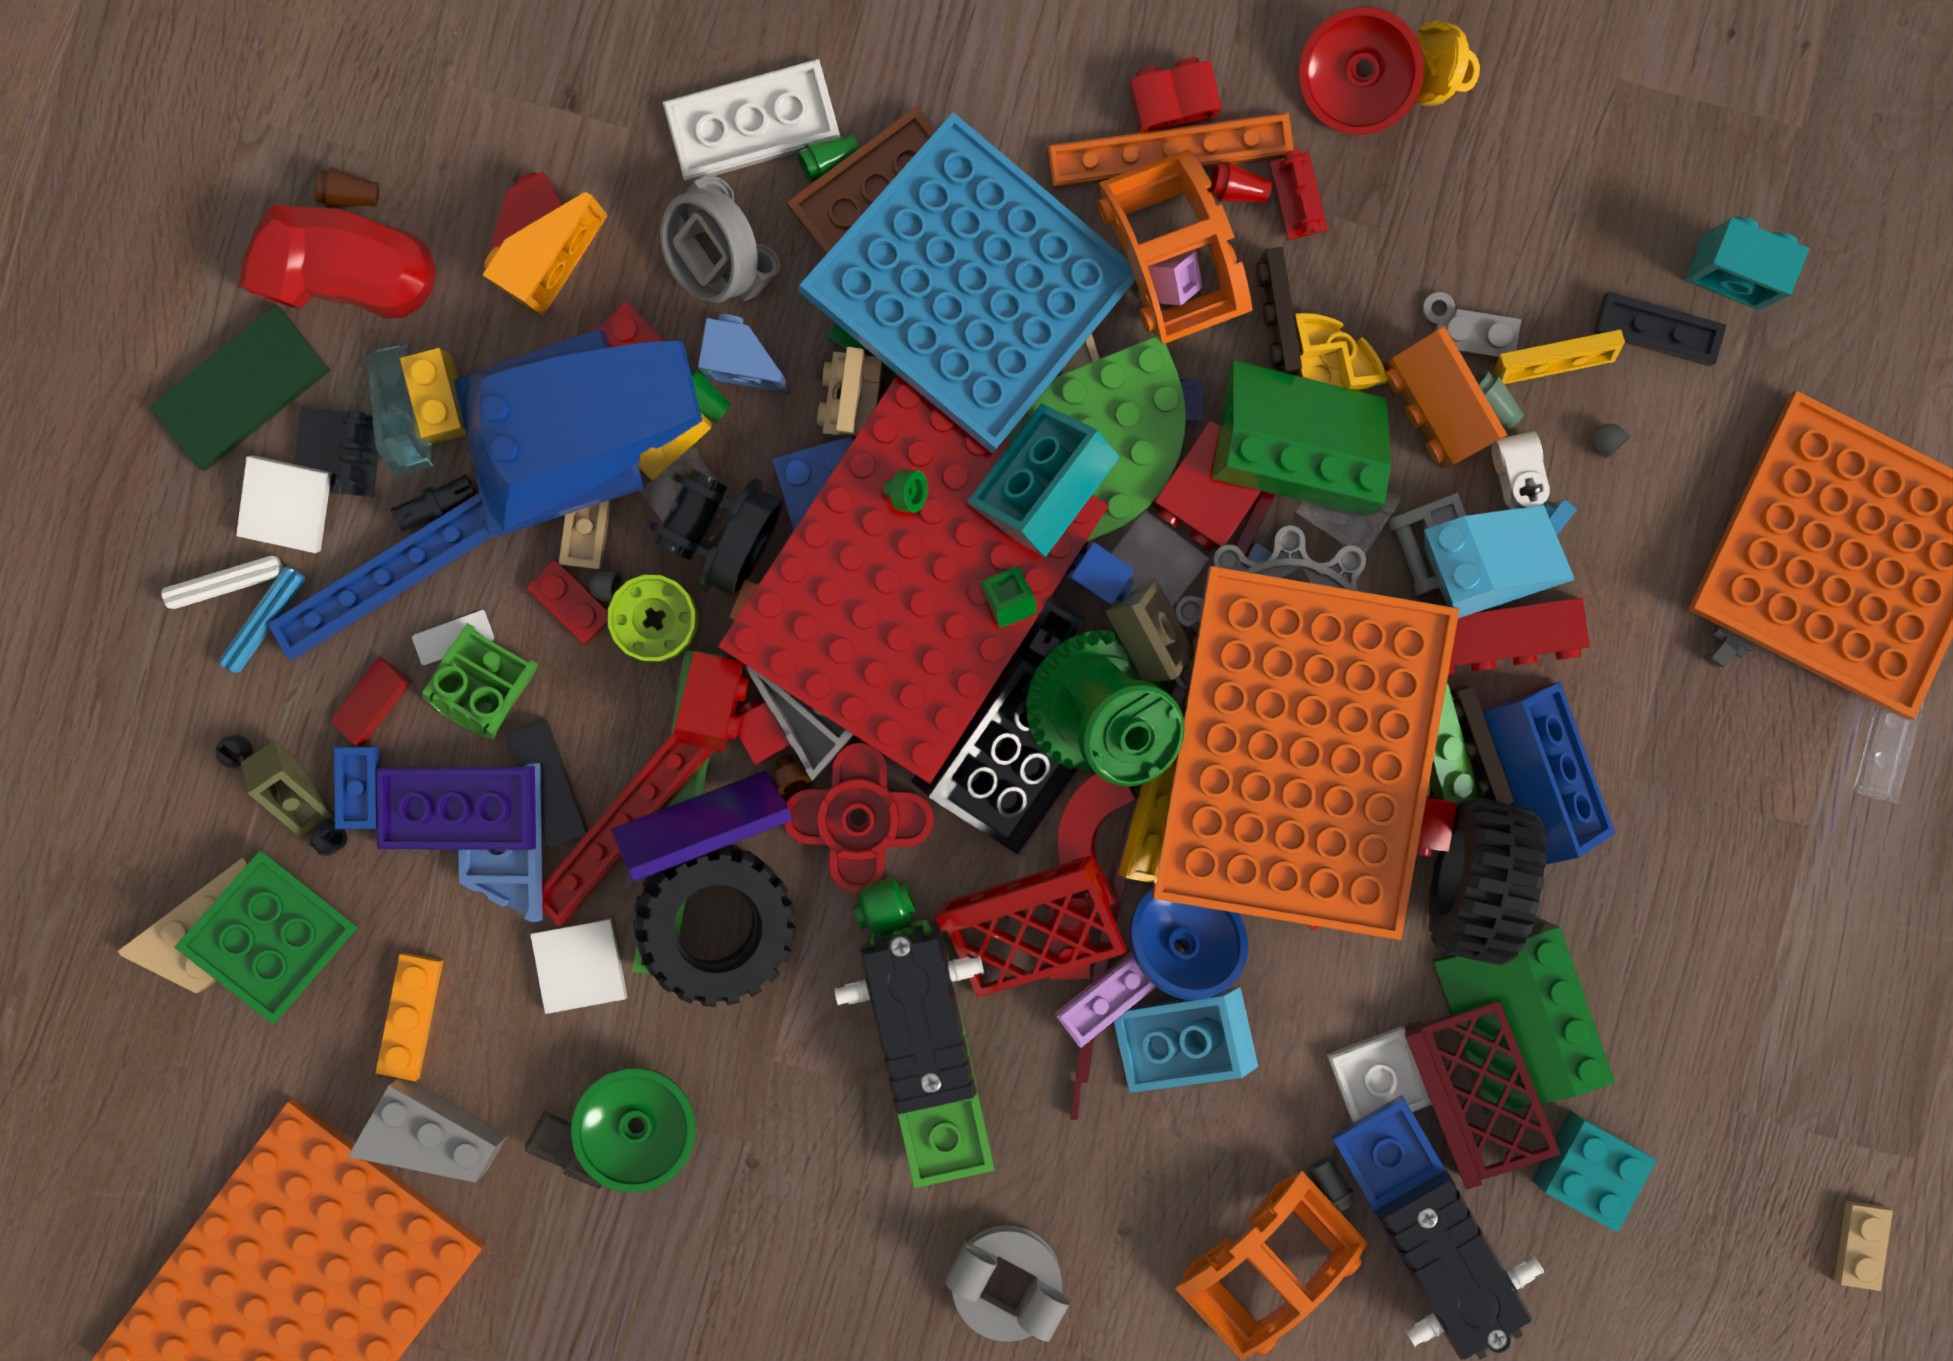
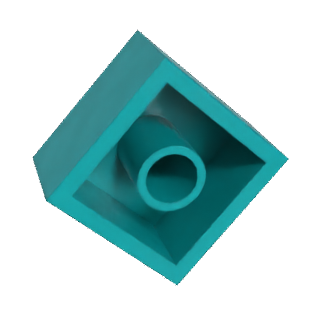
[1684,216,1810,311]
[1531,1110,1657,1233]

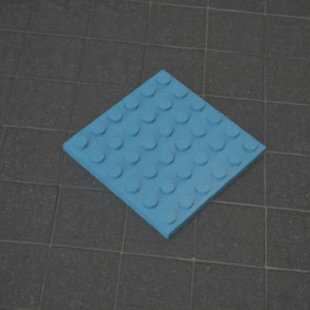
[797,112,1135,454]

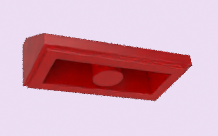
[330,657,413,746]

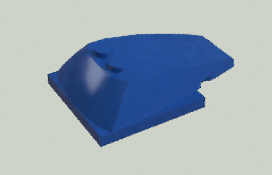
[454,329,703,537]

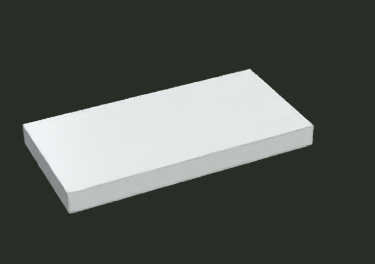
[663,59,840,184]

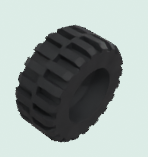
[1428,797,1547,965]
[633,844,796,1007]

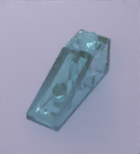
[366,342,434,476]

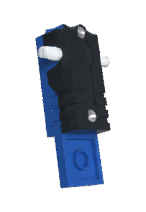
[1331,1096,1544,1360]

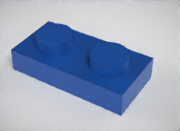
[334,747,380,829]

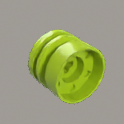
[608,575,699,662]

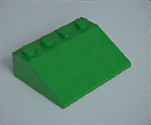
[1211,360,1391,516]
[1432,921,1615,1115]

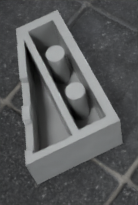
[746,666,854,781]
[348,1078,508,1183]

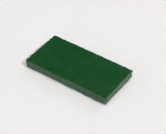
[149,305,331,471]

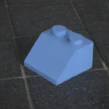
[698,314,790,394]

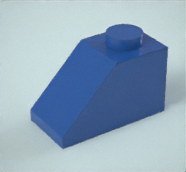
[1063,541,1135,605]

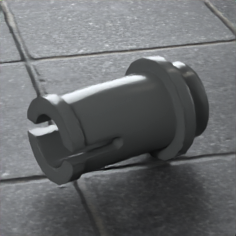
[1308,1157,1355,1212]

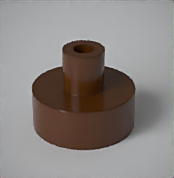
[770,755,814,798]

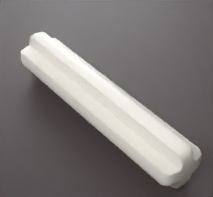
[161,556,283,609]

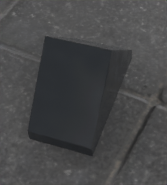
[1016,597,1085,666]

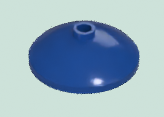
[1129,889,1248,1000]

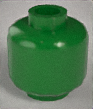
[853,877,917,935]

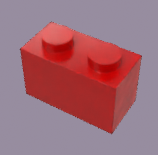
[674,652,750,752]

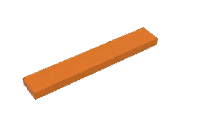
[1047,113,1294,189]

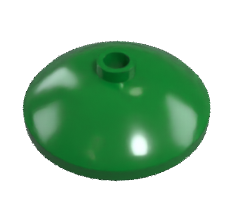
[571,1067,696,1193]

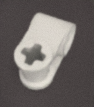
[1491,431,1550,510]

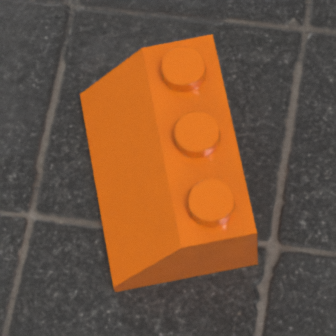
[1384,326,1507,469]

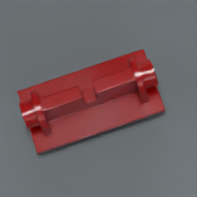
[1269,149,1328,241]

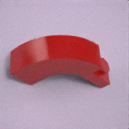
[1057,774,1138,906]

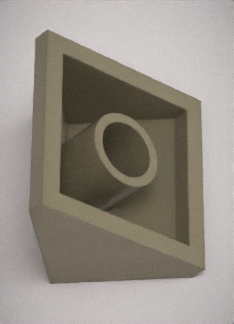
[1105,579,1194,682]

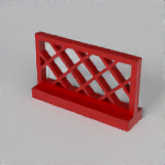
[935,855,1127,998]

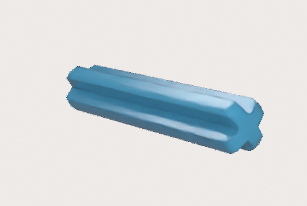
[219,566,305,673]

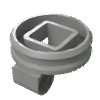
[660,176,780,304]
[945,1225,1070,1342]

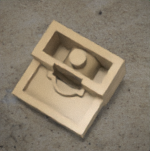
[817,347,884,440]

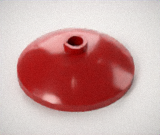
[1299,6,1424,135]

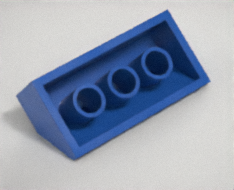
[1482,681,1615,864]

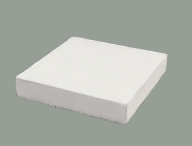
[236,455,332,553]
[530,918,627,1014]
[1326,1026,1432,1123]

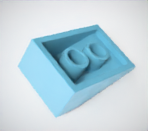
[1424,505,1574,618]
[1114,987,1258,1093]

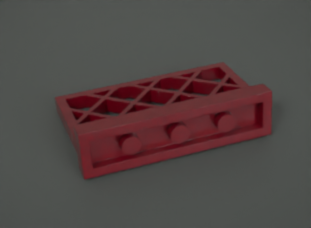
[1405,999,1561,1190]

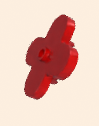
[784,742,934,893]

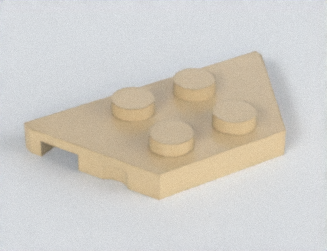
[118,856,251,994]

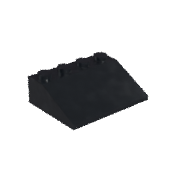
[911,654,1077,855]

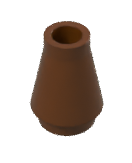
[316,167,380,208]

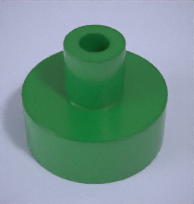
[883,469,928,513]

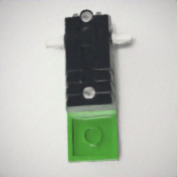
[835,919,995,1189]

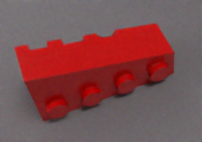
[1448,597,1590,675]

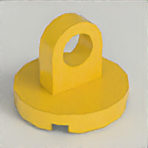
[1414,20,1480,107]

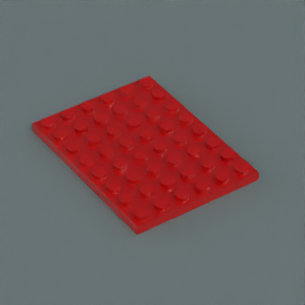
[718,375,1109,784]

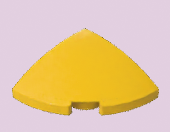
[1294,313,1388,391]

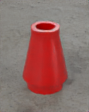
[1208,161,1272,204]

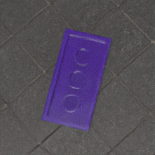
[376,766,536,850]
[611,770,792,881]

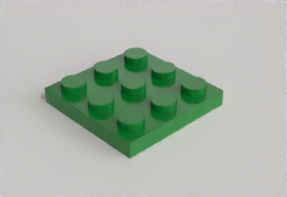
[174,850,359,1025]

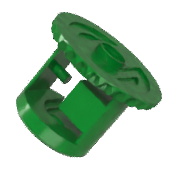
[1026,629,1185,786]

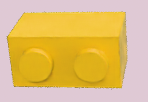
[400,348,466,444]

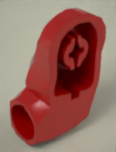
[238,205,436,319]

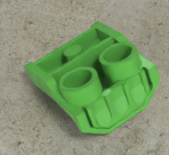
[422,623,538,739]

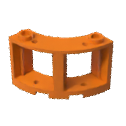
[1097,149,1253,344]
[1175,1170,1368,1360]

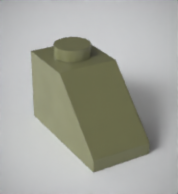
[241,740,333,837]

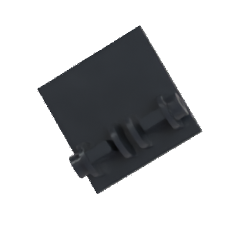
[295,407,383,497]

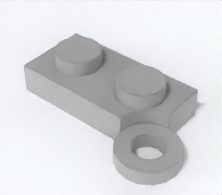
[1422,292,1522,360]

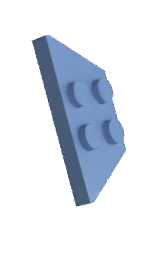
[458,763,543,922]

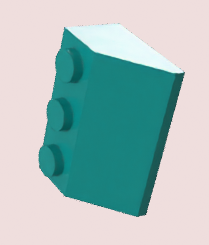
[967,403,1120,557]

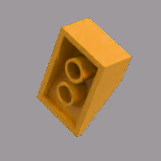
[483,191,608,317]

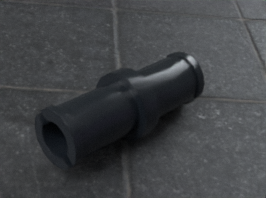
[391,474,477,532]

